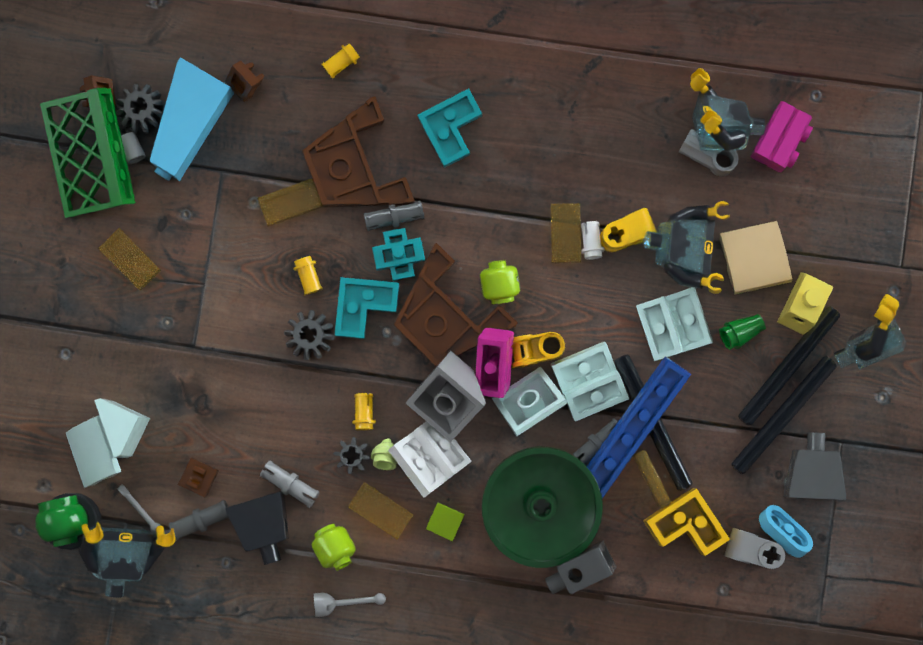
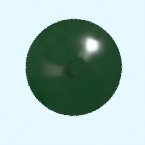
[481,446,603,568]

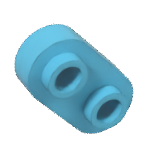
[759,505,813,558]

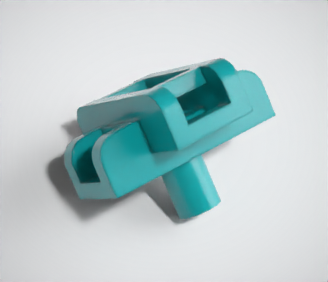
[372,228,425,281]

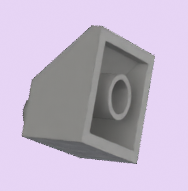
[406,351,486,442]

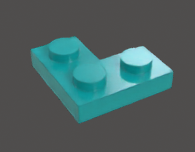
[417,88,482,168]
[335,277,400,339]

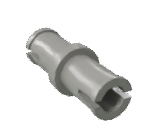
[260,460,320,508]

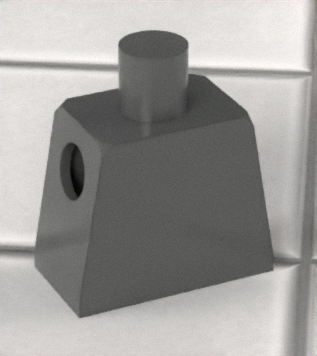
[783,432,846,500]
[545,541,617,594]

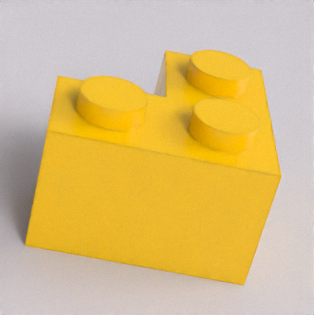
[643,488,730,556]

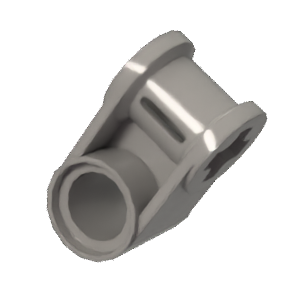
[724,528,785,569]

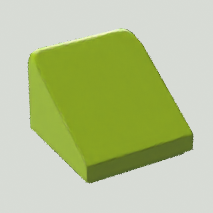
[426,502,465,541]

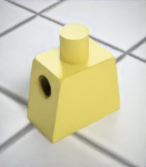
[777,272,833,335]

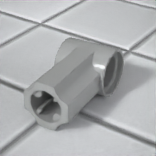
[679,129,739,177]

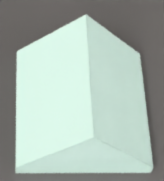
[492,366,568,437]
[94,398,150,458]

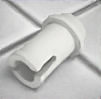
[581,221,605,260]

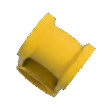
[600,208,658,253]
[511,332,565,368]

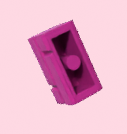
[750,101,813,172]
[475,328,514,398]

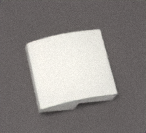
[388,421,472,498]

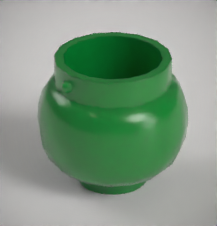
[35,495,88,547]

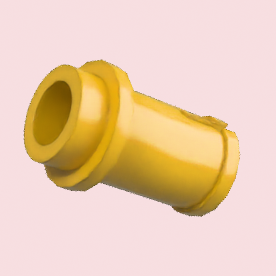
[322,43,360,79]
[293,256,323,295]
[352,393,376,431]

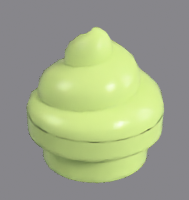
[371,438,397,470]

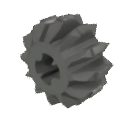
[116,84,166,134]
[284,310,335,361]

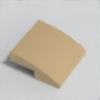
[719,221,792,295]

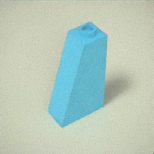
[150,57,234,181]

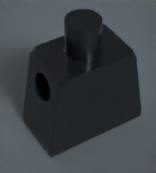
[225,491,289,565]

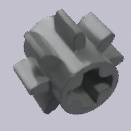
[333,437,371,474]

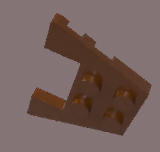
[302,96,415,207]
[394,243,518,366]

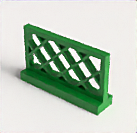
[40,88,136,218]

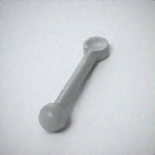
[117,484,161,534]

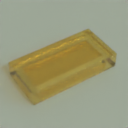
[258,178,322,227]
[551,203,581,263]
[98,228,161,290]
[633,450,671,509]
[348,482,414,539]

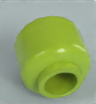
[480,260,520,304]
[312,524,356,571]

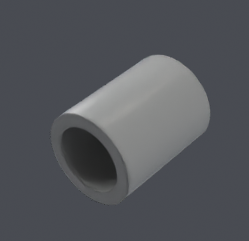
[121,132,146,165]

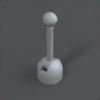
[314,592,386,617]

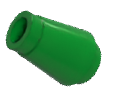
[719,314,766,350]

